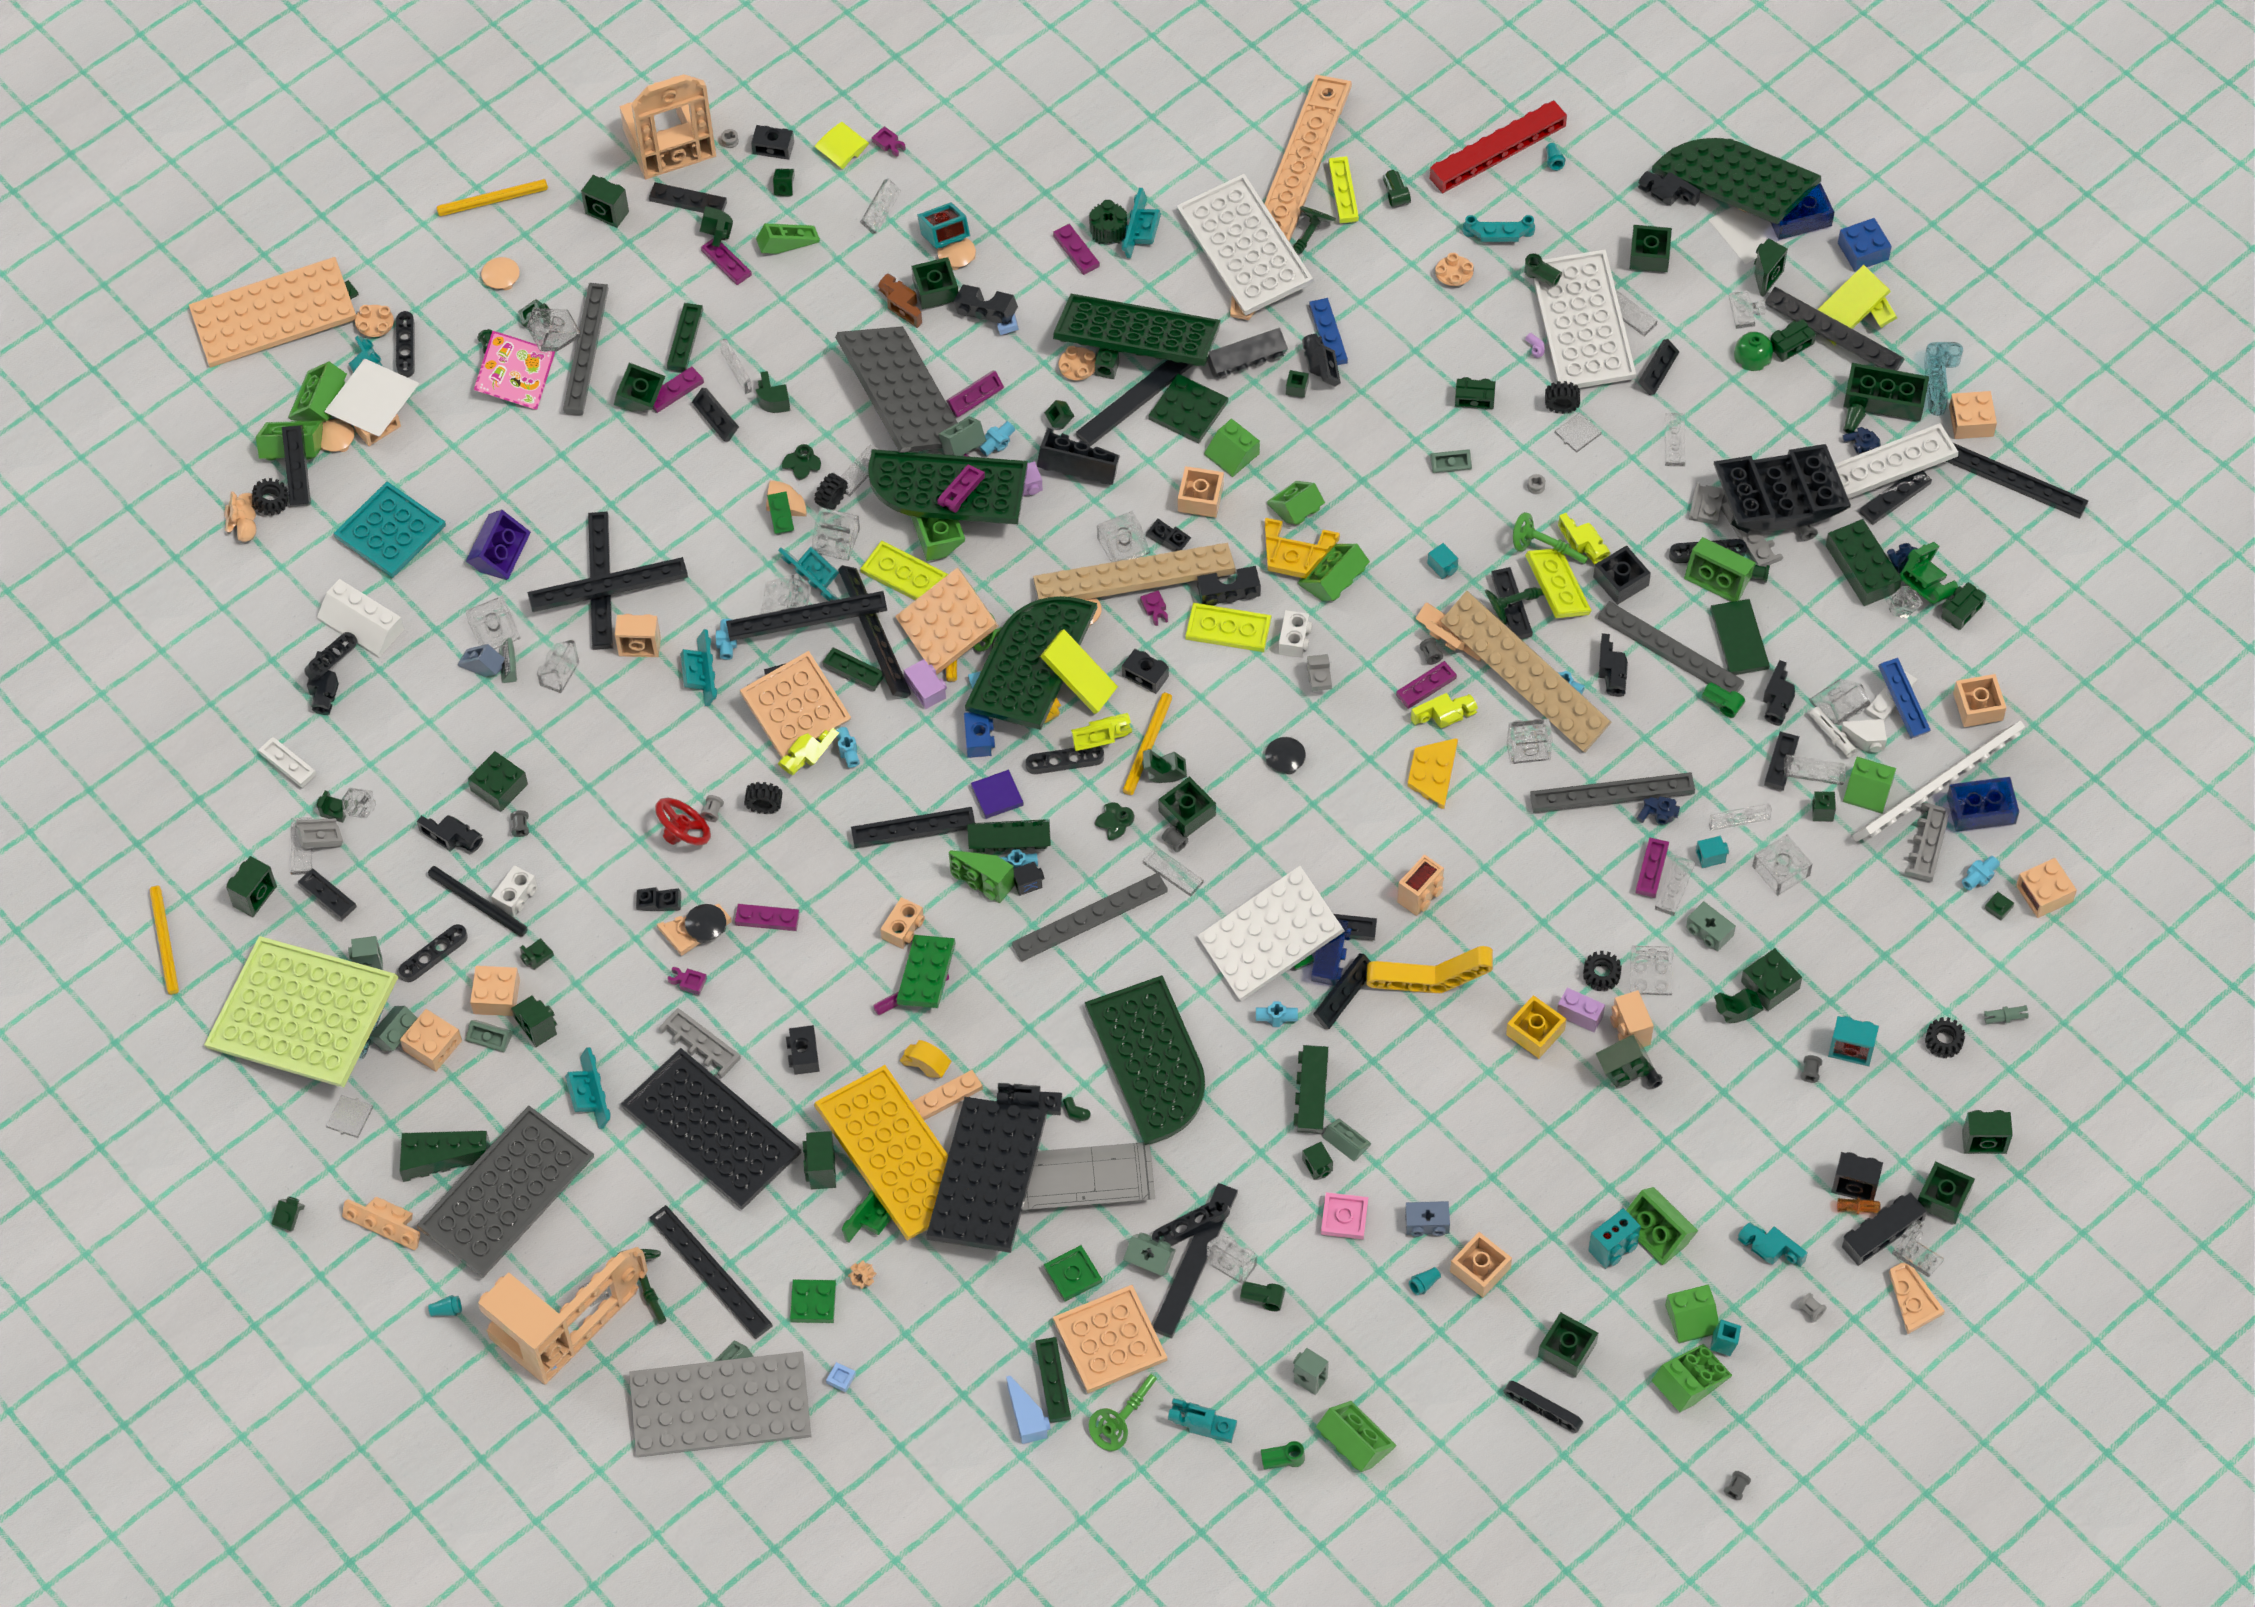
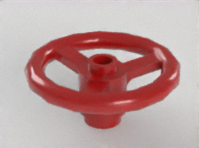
[655,797,711,846]

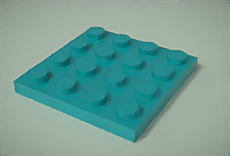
[334,481,446,578]

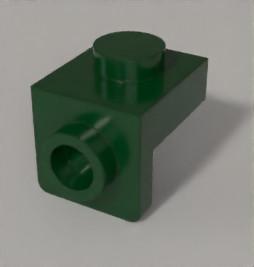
[271,1196,305,1231]

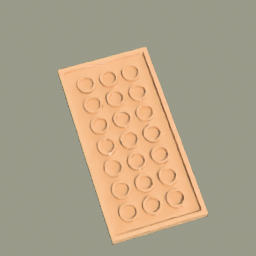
[189,257,357,368]

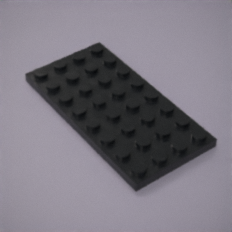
[621,1048,802,1210]
[926,1097,1048,1253]

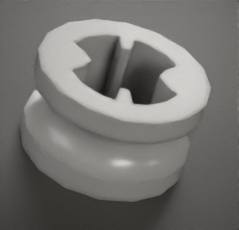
[721,129,739,148]
[1527,474,1546,494]

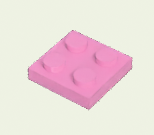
[1321,1192,1368,1240]

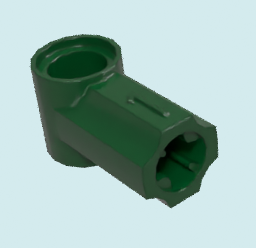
[1383,170,1411,207]
[1524,253,1562,287]
[1240,1281,1285,1312]

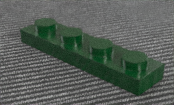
[667,303,703,372]
[1035,1337,1071,1423]

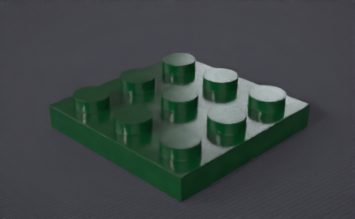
[1148,374,1228,444]

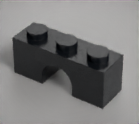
[953,284,1018,324]
[1197,566,1261,606]

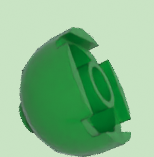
[1734,332,1773,371]

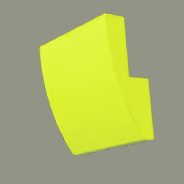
[814,122,869,169]

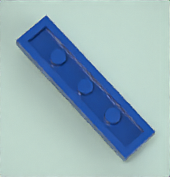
[1309,298,1348,365]
[1878,658,1931,739]

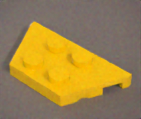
[1407,738,1458,809]

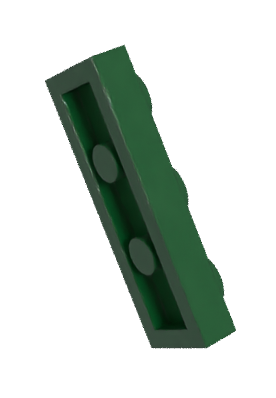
[823,647,884,691]

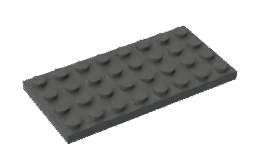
[835,326,958,453]
[417,1105,594,1278]

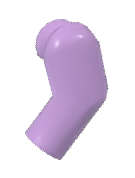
[1525,333,1545,358]

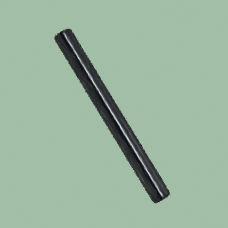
[428,866,528,937]

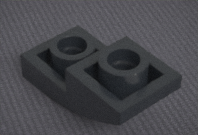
[1146,518,1191,551]
[636,887,681,911]

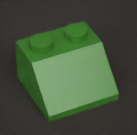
[1204,418,1260,477]
[1267,481,1325,525]
[1843,757,1896,814]
[1665,1284,1719,1344]

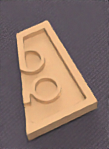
[657,904,732,956]
[1889,1260,1945,1334]

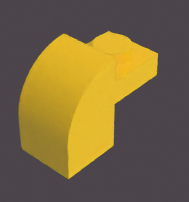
[900,1040,952,1078]

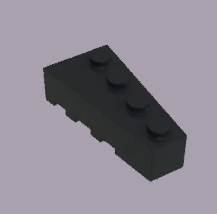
[1037,427,1120,485]

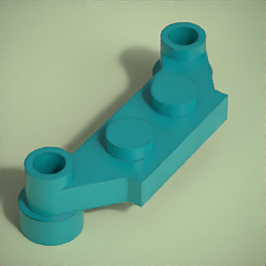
[1463,215,1535,242]

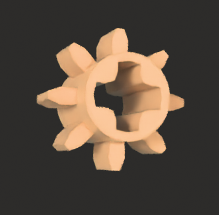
[848,1260,877,1289]

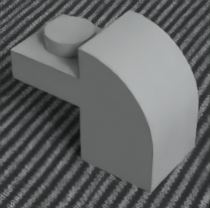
[1307,654,1332,691]

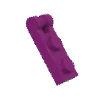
[937,464,985,513]

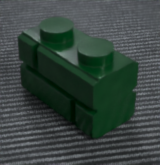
[1770,319,1816,362]
[1455,377,1496,409]
[1941,582,1987,630]

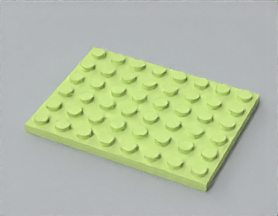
[204,936,398,1088]

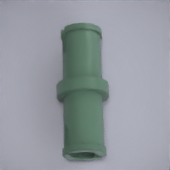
[1984,1005,2029,1025]

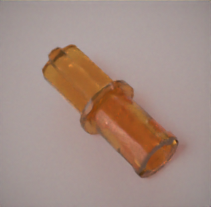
[1837,1197,1881,1215]

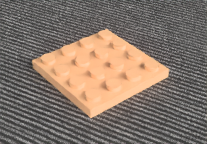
[895,567,999,675]
[740,651,851,758]
[1053,1285,1167,1393]

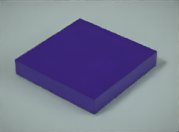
[971,769,1024,819]

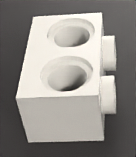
[1279,610,1312,658]
[491,865,537,917]

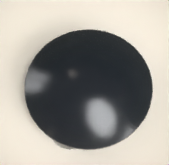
[1265,737,1306,774]
[685,904,726,943]

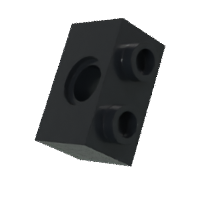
[751,125,794,160]
[1122,648,1169,694]
[786,1025,820,1075]

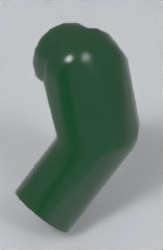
[1063,1097,1091,1121]

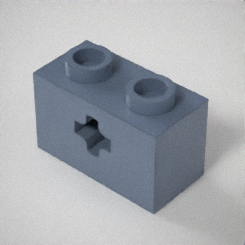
[1405,1201,1450,1237]

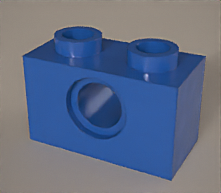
[964,712,995,758]

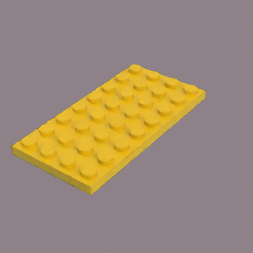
[814,1065,948,1241]

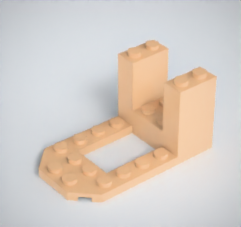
[619,74,716,180]
[478,1247,648,1385]

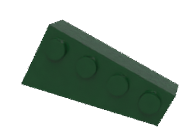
[967,819,1051,853]
[1293,1045,1329,1134]
[400,1131,490,1182]

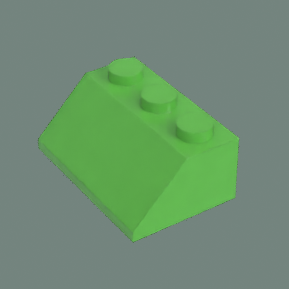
[288,361,347,422]
[256,420,323,461]
[911,516,965,561]
[1684,537,1756,602]
[1298,543,1370,601]
[1626,1187,1698,1265]
[1316,1401,1397,1472]

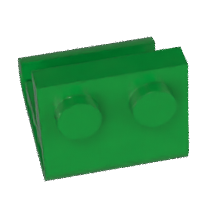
[1900,542,1958,604]

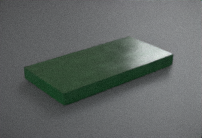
[1710,599,1770,675]

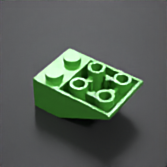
[949,850,1015,903]
[1651,1344,1732,1412]

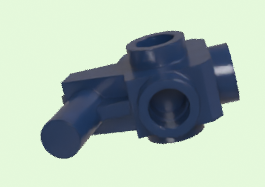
[1842,427,1881,455]
[1887,543,1918,573]
[1636,796,1680,825]

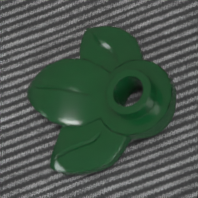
[782,444,821,480]
[1095,802,1135,841]

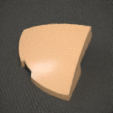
[766,480,807,516]

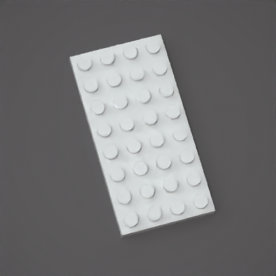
[1177,174,1314,316]
[1531,249,1636,388]

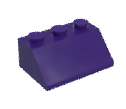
[466,509,531,580]

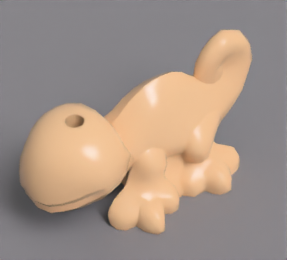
[224,491,256,542]

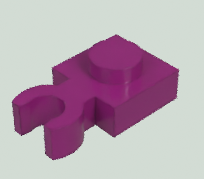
[871,126,906,157]
[1140,590,1168,626]
[667,967,707,995]

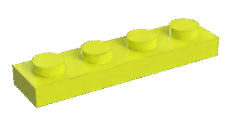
[1328,156,1359,223]

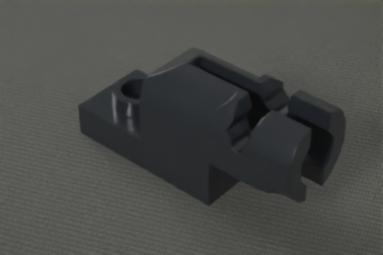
[1638,171,1701,206]
[1302,334,1341,387]
[1598,633,1628,697]
[307,651,339,715]
[1763,660,1795,726]
[417,815,483,853]
[997,1083,1062,1115]

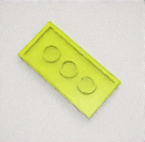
[1817,265,1891,346]
[860,540,948,600]
[1525,549,1592,618]
[1185,603,1272,652]
[1040,629,1118,714]

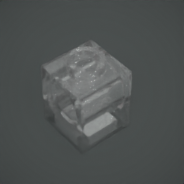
[1886,586,1923,618]
[342,788,376,818]

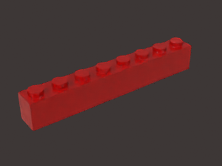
[1429,100,1567,194]

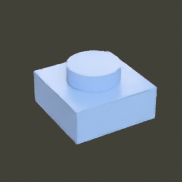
[997,314,1019,335]
[826,1362,856,1392]

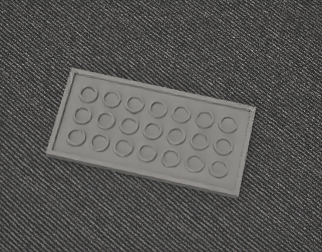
[629,1351,811,1458]

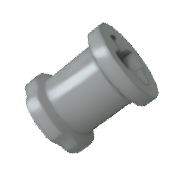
[700,795,724,822]
[1798,1293,1827,1321]

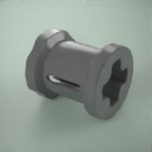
[1797,524,1818,541]
[1419,638,1443,665]
[510,810,529,837]
[1162,825,1189,852]
[1801,1055,1823,1083]
[1724,1471,1751,1500]

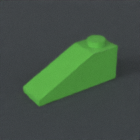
[756,223,820,254]

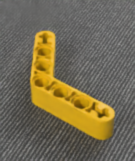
[1367,946,1493,993]

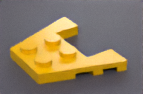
[1265,518,1340,579]

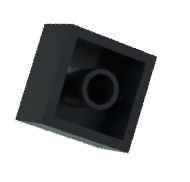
[1593,545,1651,605]
[1831,1152,1883,1203]

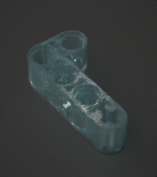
[1924,342,1963,416]

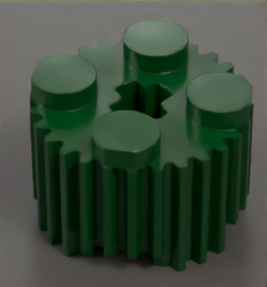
[1089,200,1127,244]

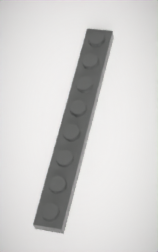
[563,283,609,415]
[1598,601,1744,692]
[1530,772,1695,813]
[1012,872,1168,962]

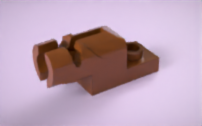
[878,273,922,328]

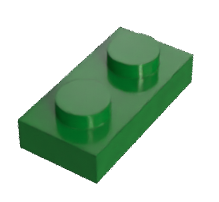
[767,491,794,534]

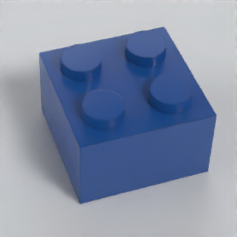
[1838,218,1892,272]

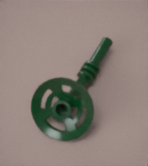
[1293,206,1336,255]
[1485,587,1544,625]
[618,1249,667,1324]

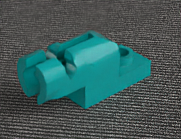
[1737,1222,1808,1267]
[1168,1398,1237,1443]

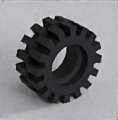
[1545,381,1580,414]
[814,473,848,511]
[252,478,288,516]
[744,782,783,814]
[1583,951,1622,991]
[1925,1017,1965,1058]

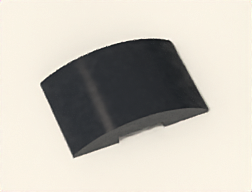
[1713,444,1851,531]

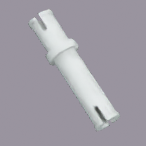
[1809,706,1857,758]

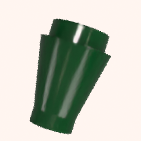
[1843,404,1866,433]

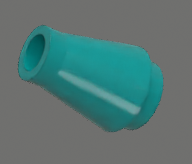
[1546,143,1566,171]
[1409,1267,1441,1295]
[428,1295,462,1317]

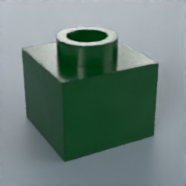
[1286,370,1309,398]
[1044,400,1074,429]

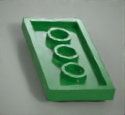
[897,935,956,1008]

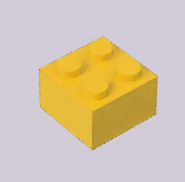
[1506,995,1567,1059]

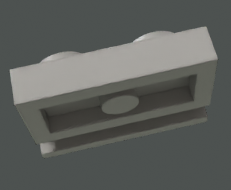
[1689,483,1724,525]
[295,818,343,848]

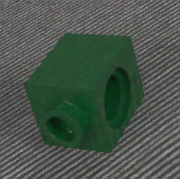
[1095,349,1119,379]
[1812,791,1836,822]
[1302,1142,1333,1180]

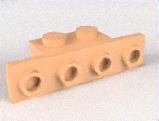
[1416,603,1482,661]
[342,1197,420,1250]

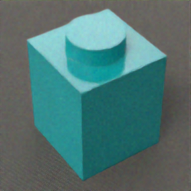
[1427,543,1459,579]
[1696,835,1729,868]
[1710,1319,1742,1356]

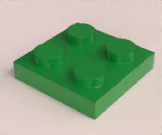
[1044,1245,1102,1302]
[790,1279,836,1323]

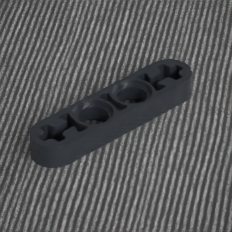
[396,311,415,378]
[1669,539,1747,563]
[304,632,358,680]
[1026,746,1104,774]
[399,924,468,982]
[1152,1198,1230,1246]
[1503,1381,1583,1433]

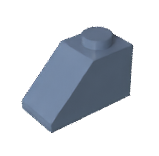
[457,644,505,677]

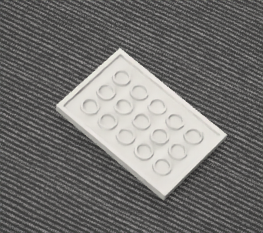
[1197,866,1345,1002]

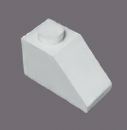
[1841,719,1887,753]

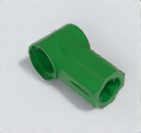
[1702,682,1746,718]
[1261,1441,1305,1470]

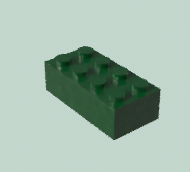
[1843,363,1929,421]
[1826,519,1902,606]

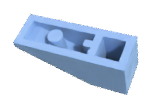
[1006,1376,1051,1444]

